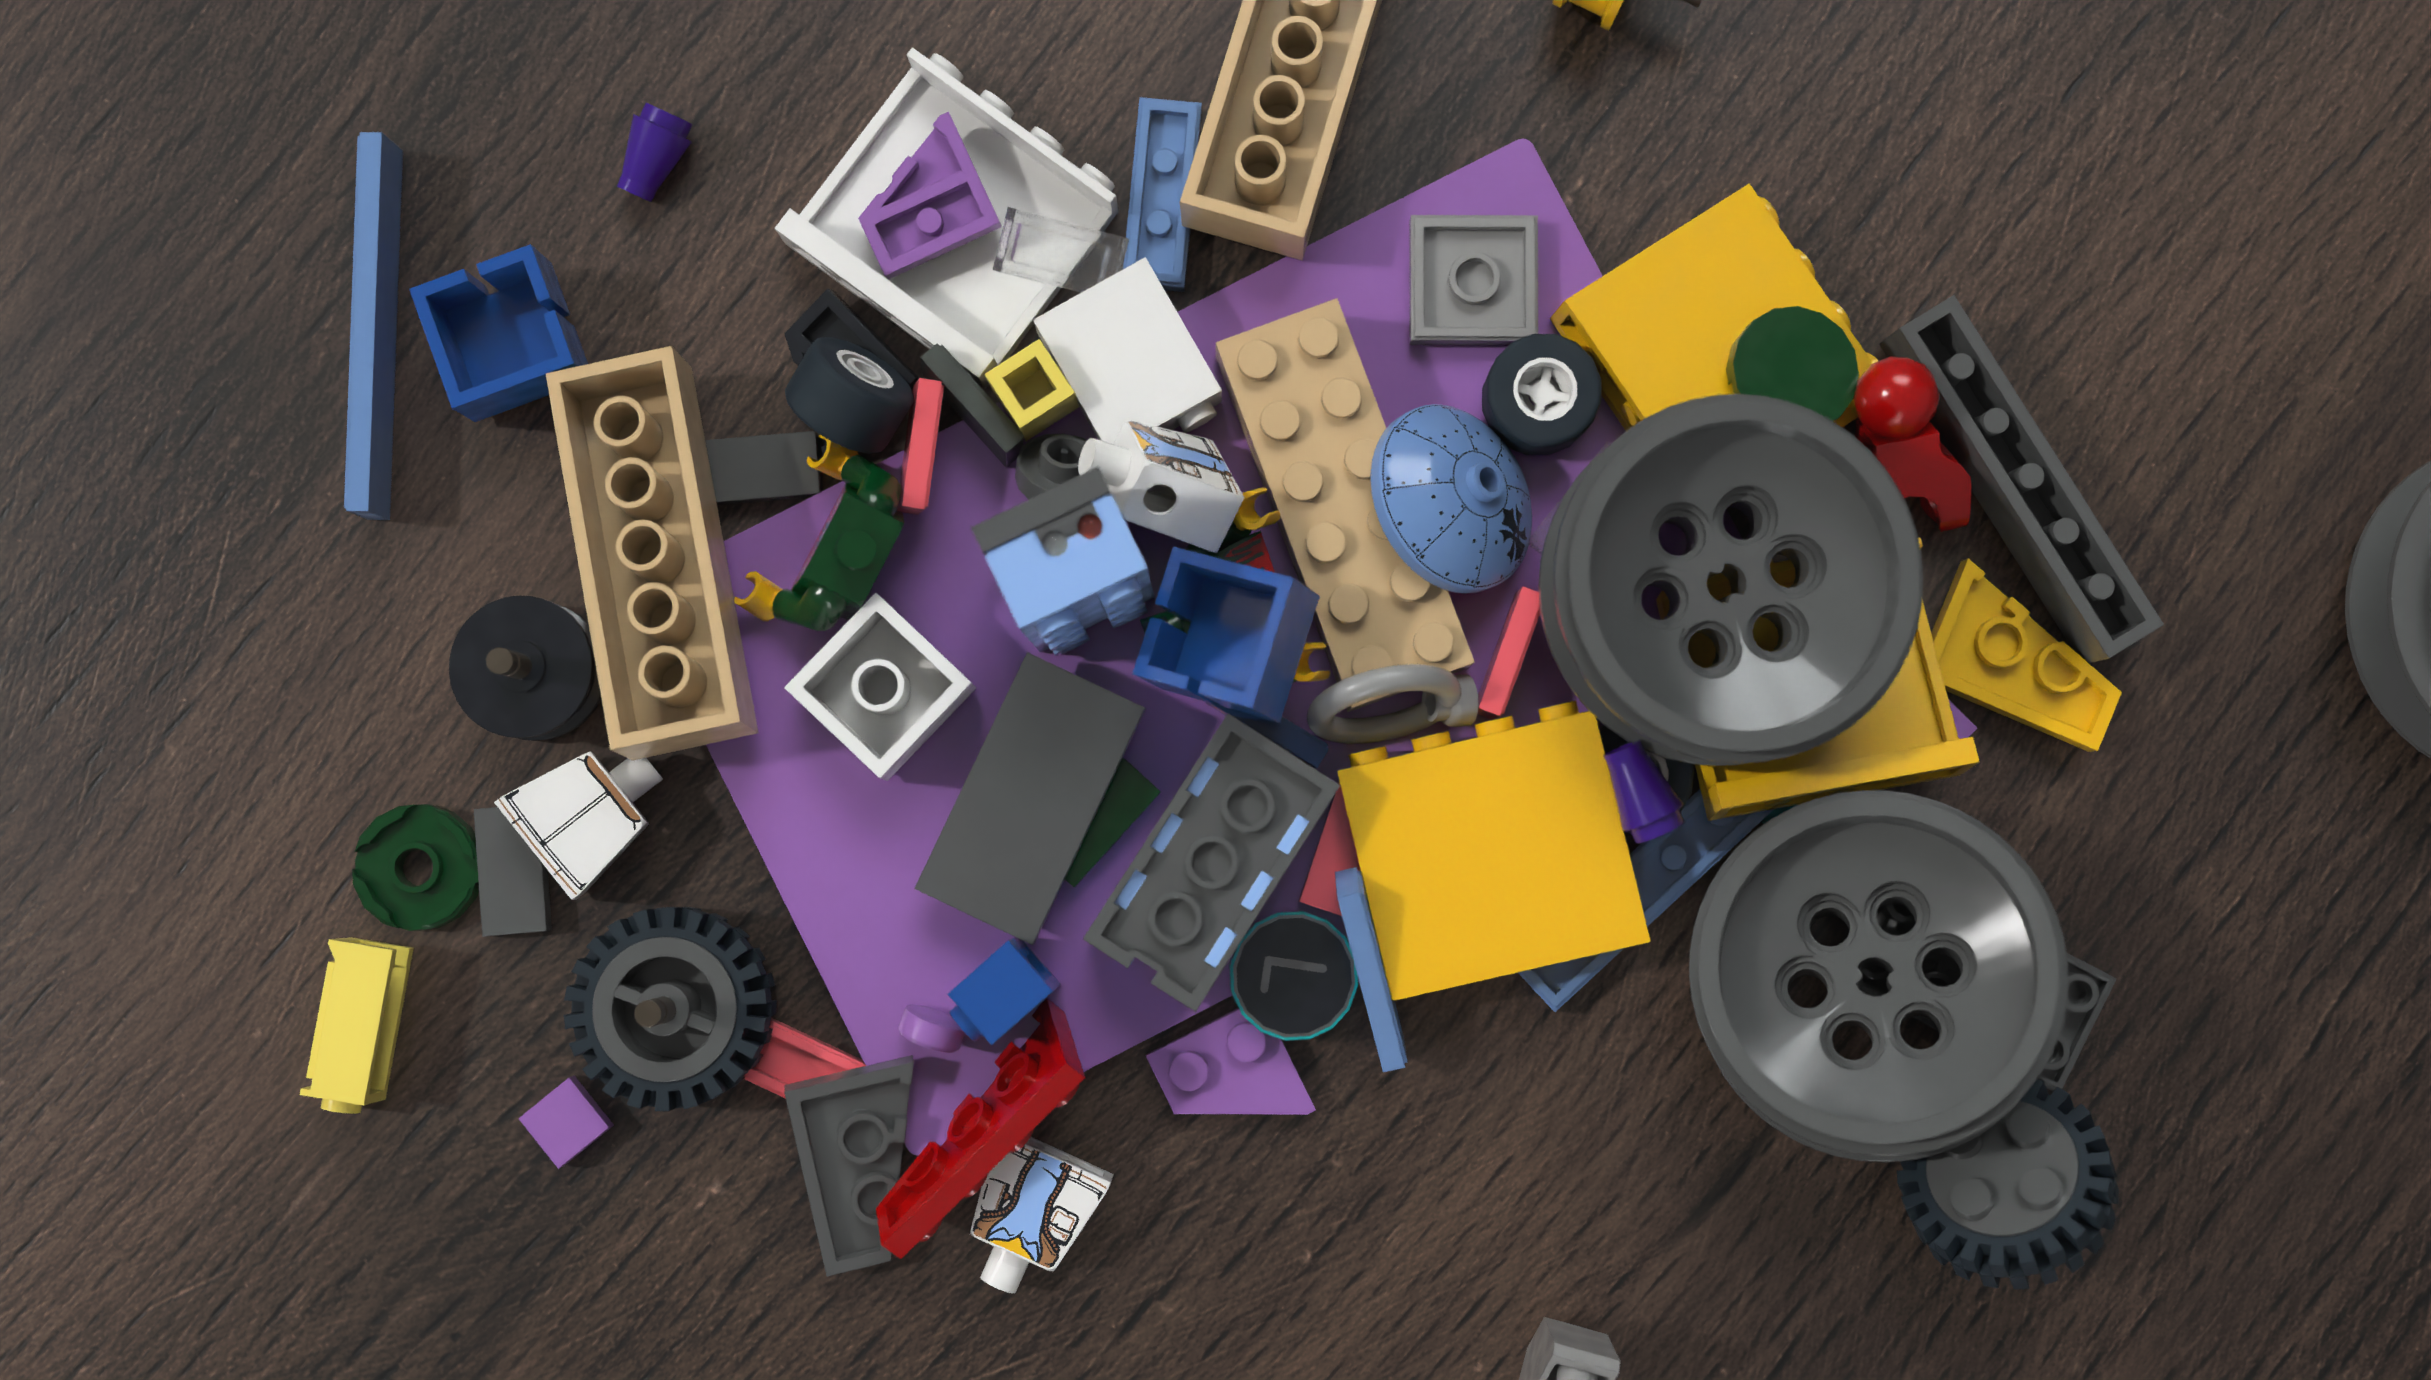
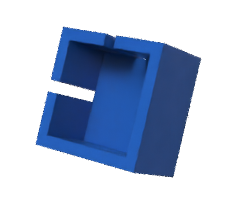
[409,244,588,422]
[1132,547,1320,723]

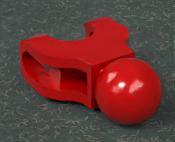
[1854,356,1972,532]

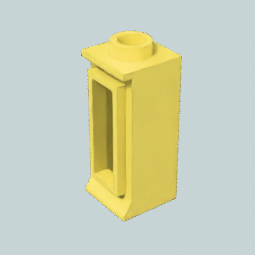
[300,937,414,1114]

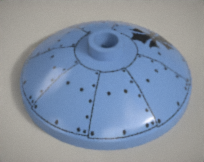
[1371,404,1532,594]

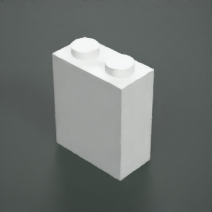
[1033,257,1222,444]

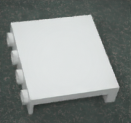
[775,47,1119,390]

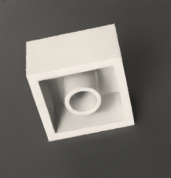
[784,593,976,781]

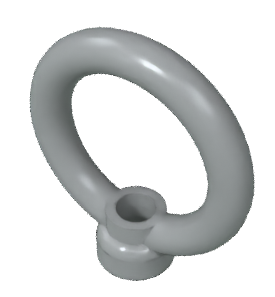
[1307,664,1479,744]

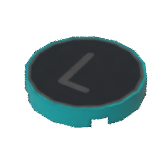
[1229,911,1358,1041]

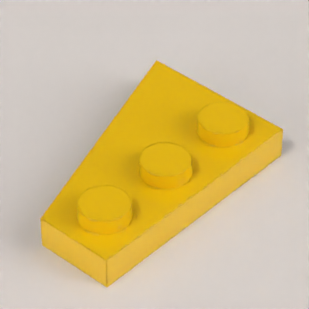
[1931,558,2122,752]

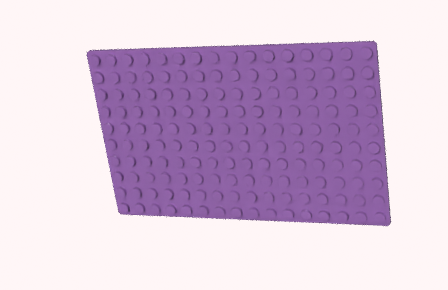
[706,139,1743,1156]

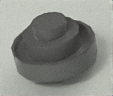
[1015,433,1087,500]

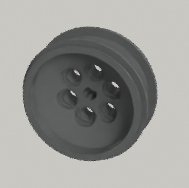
[1538,394,1923,766]
[1689,790,2069,1163]

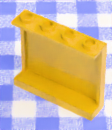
[1550,183,1878,431]
[1656,537,1979,821]
[1337,700,1651,1001]

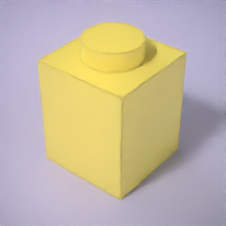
[985,339,1079,441]

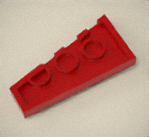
[876,998,1085,1259]

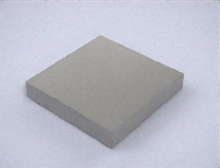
[1409,215,1538,345]

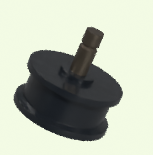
[449,596,602,741]

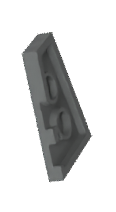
[784,1055,914,1277]

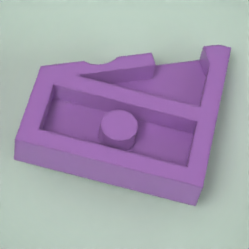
[858,111,1002,280]
[1146,1008,1316,1115]

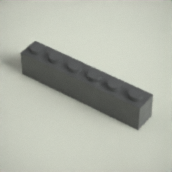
[1879,295,2164,663]

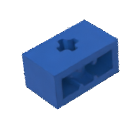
[947,937,1061,1045]

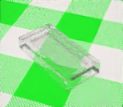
[993,207,1129,292]

